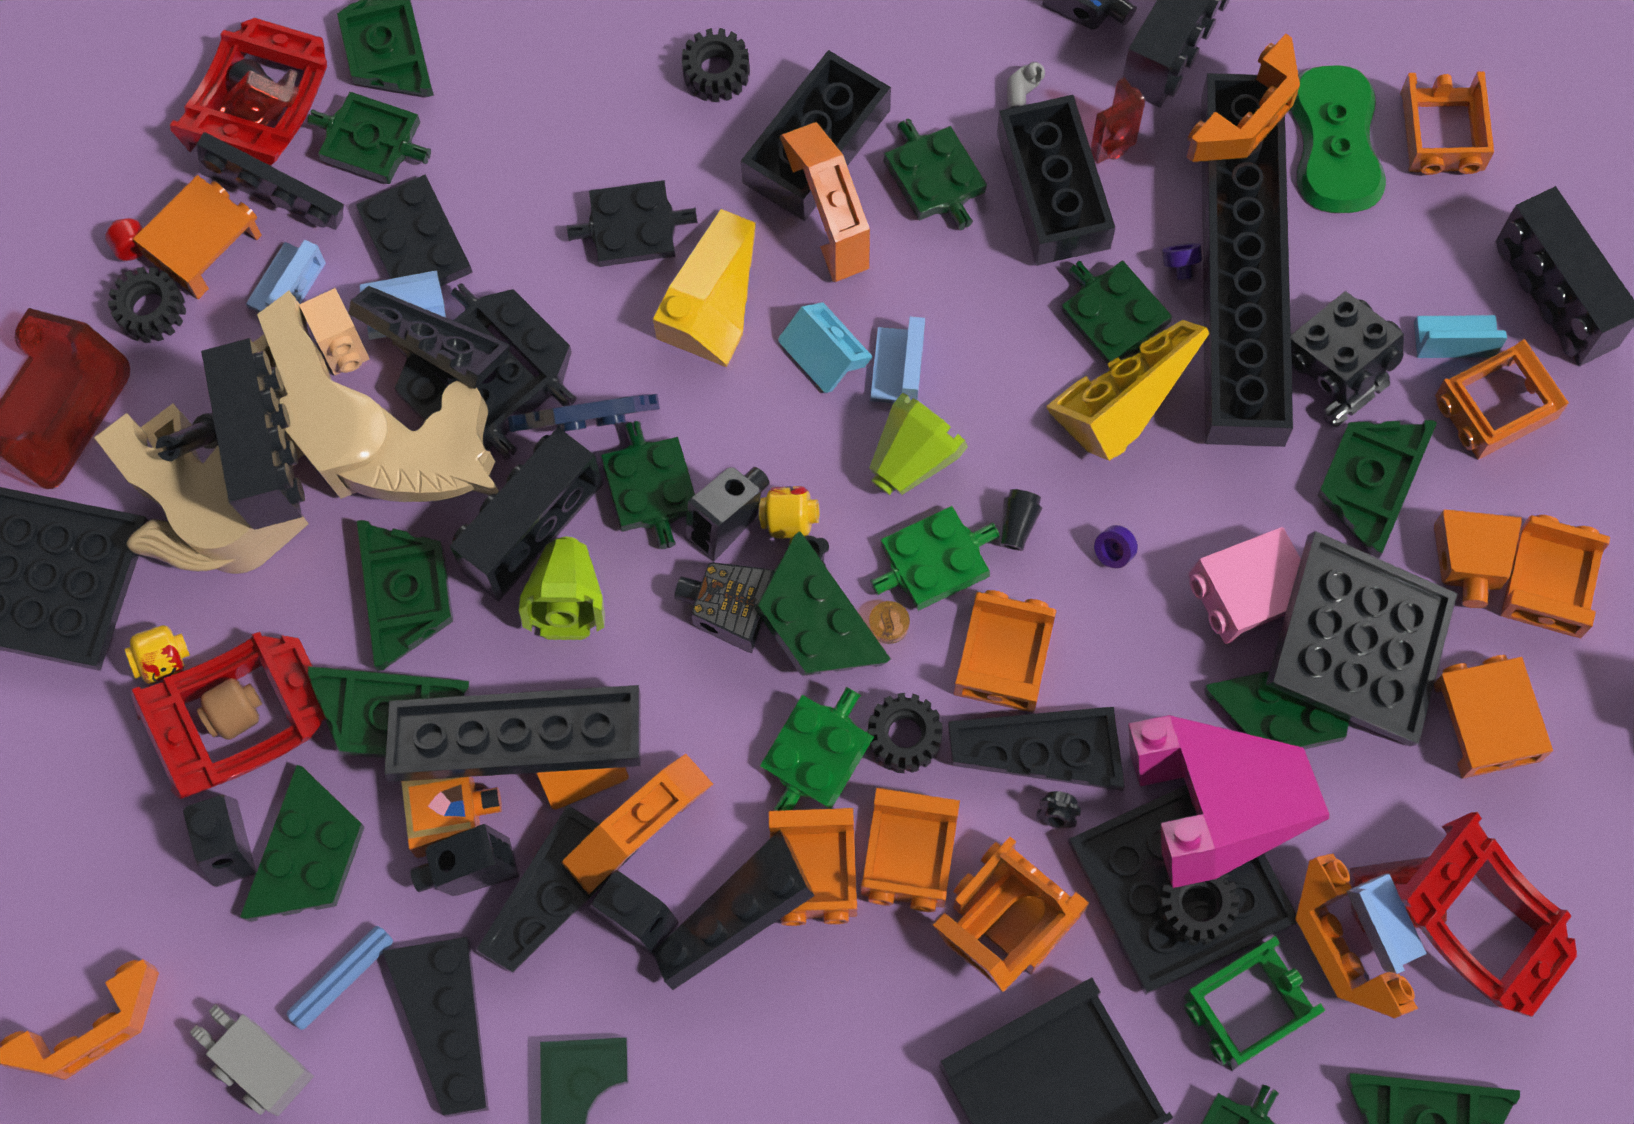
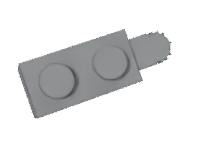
[190,1004,314,1116]

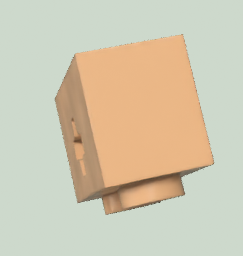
[299,288,370,376]

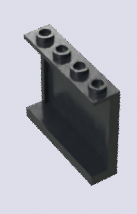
[939,977,1173,1124]

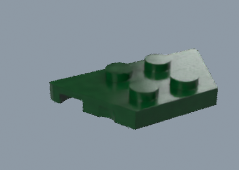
[337,0,434,97]
[1317,420,1437,558]
[357,520,454,671]
[755,531,891,676]
[308,666,469,758]
[1204,671,1349,750]
[240,765,365,922]
[1346,1073,1520,1124]

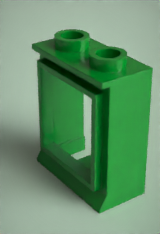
[1184,936,1326,1071]

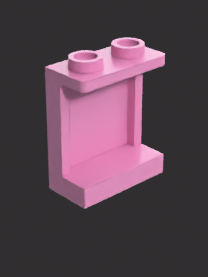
[1189,527,1301,644]

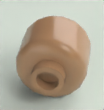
[197,678,263,740]

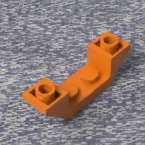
[1186,33,1300,162]
[780,122,870,282]
[561,754,713,894]
[1296,853,1418,1018]
[0,959,159,1080]

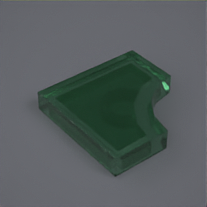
[540,1037,629,1124]

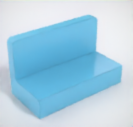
[778,302,873,393]
[1414,315,1507,358]

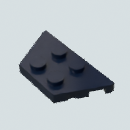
[507,394,660,432]

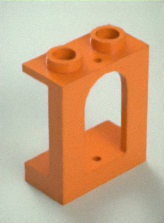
[933,852,1074,992]

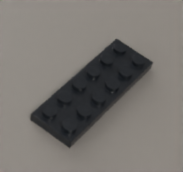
[385,685,641,782]

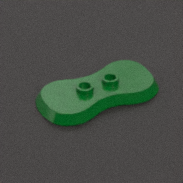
[1290,65,1386,213]

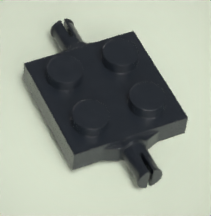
[567,180,698,267]

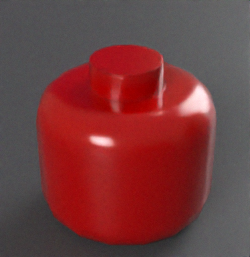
[105,218,143,261]

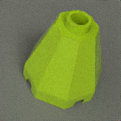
[869,392,968,495]
[519,536,605,640]

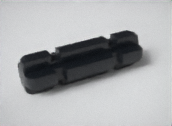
[1322,372,1391,427]

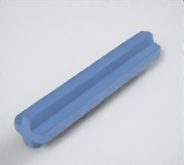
[286,926,393,1030]

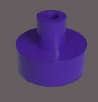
[1162,243,1202,280]
[1094,525,1138,569]

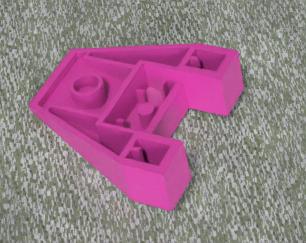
[1128,715,1329,888]

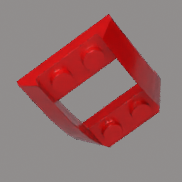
[170,18,327,166]
[131,632,325,799]
[1395,812,1577,1017]

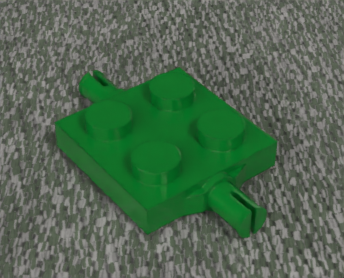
[870,506,1000,611]
[760,687,874,811]

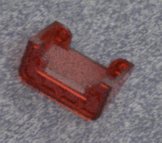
[0,308,131,489]

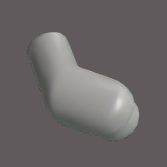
[1007,62,1045,109]

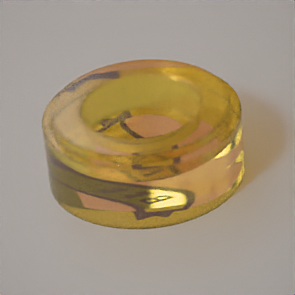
[869,601,910,644]

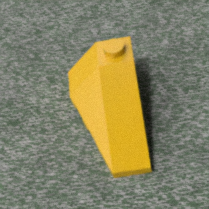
[653,209,756,367]
[1046,320,1209,461]

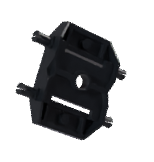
[392,283,577,460]

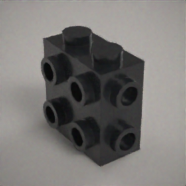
[1291,291,1404,404]

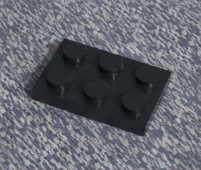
[356,174,473,287]

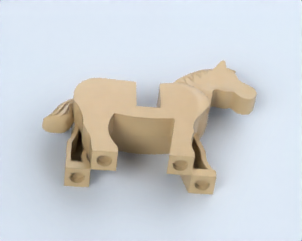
[94,291,499,574]

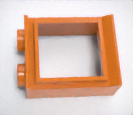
[1400,71,1494,175]
[1435,339,1569,460]

